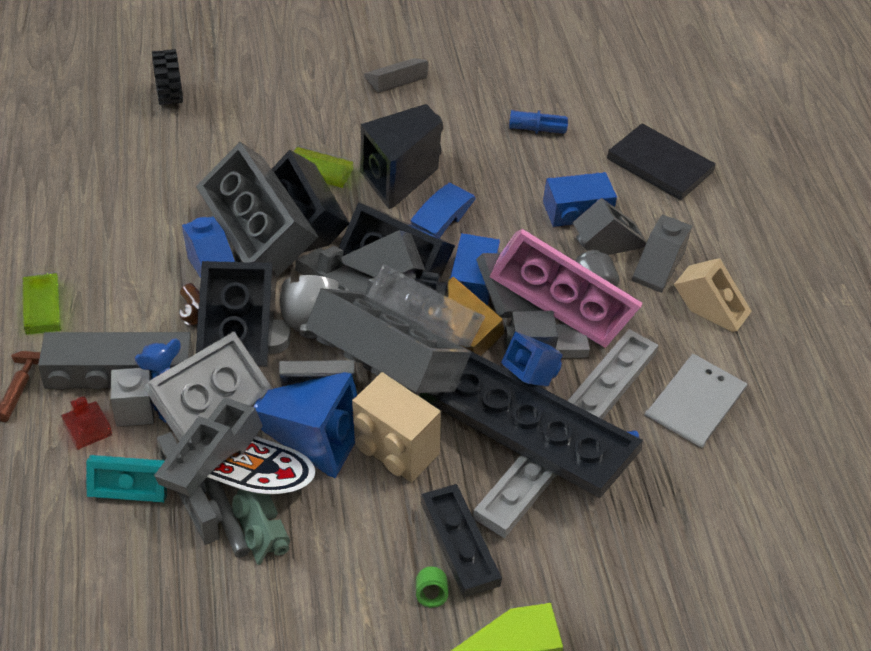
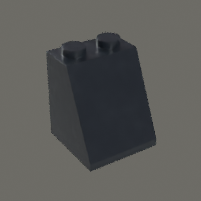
[360,104,443,209]

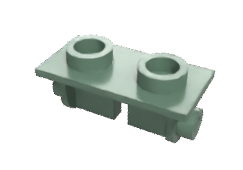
[232,489,290,565]

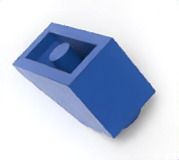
[182,216,235,278]
[501,331,563,387]

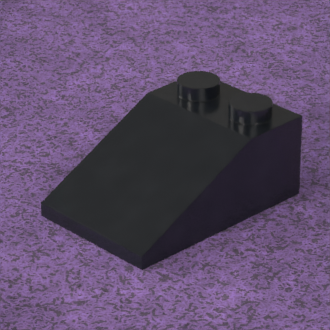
[196,261,277,367]

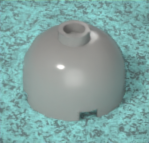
[280,275,349,339]

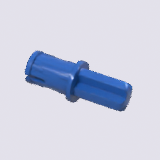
[509,110,568,134]

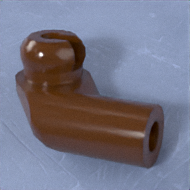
[179,283,200,326]

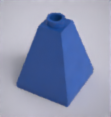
[254,372,357,478]

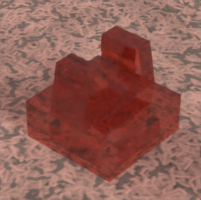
[61,396,113,450]

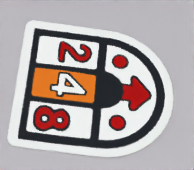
[207,436,315,494]

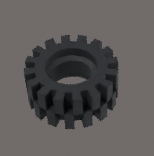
[152,49,183,105]

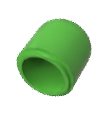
[416,566,448,608]

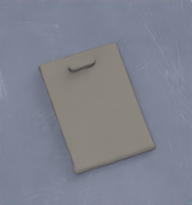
[645,353,747,448]

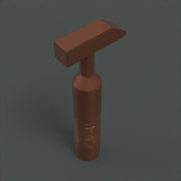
[0,351,41,422]

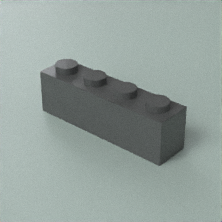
[38,332,193,390]

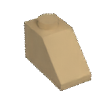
[674,258,752,332]

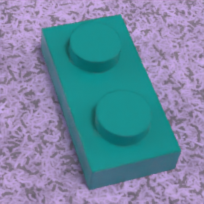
[86,455,167,503]

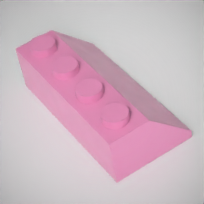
[489,229,642,348]

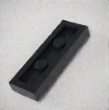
[420,484,502,598]

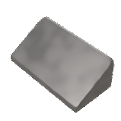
[364,58,428,92]

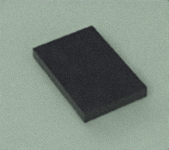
[607,123,716,200]

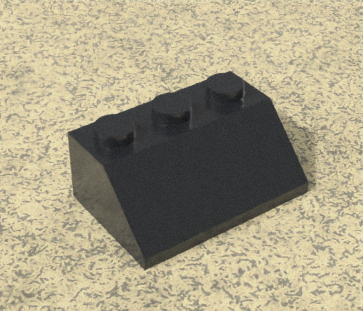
[272,149,349,252]
[339,202,455,299]

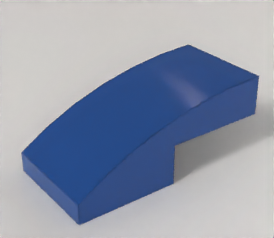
[410,182,476,238]

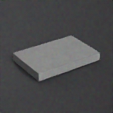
[143,332,273,441]

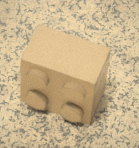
[352,372,441,483]

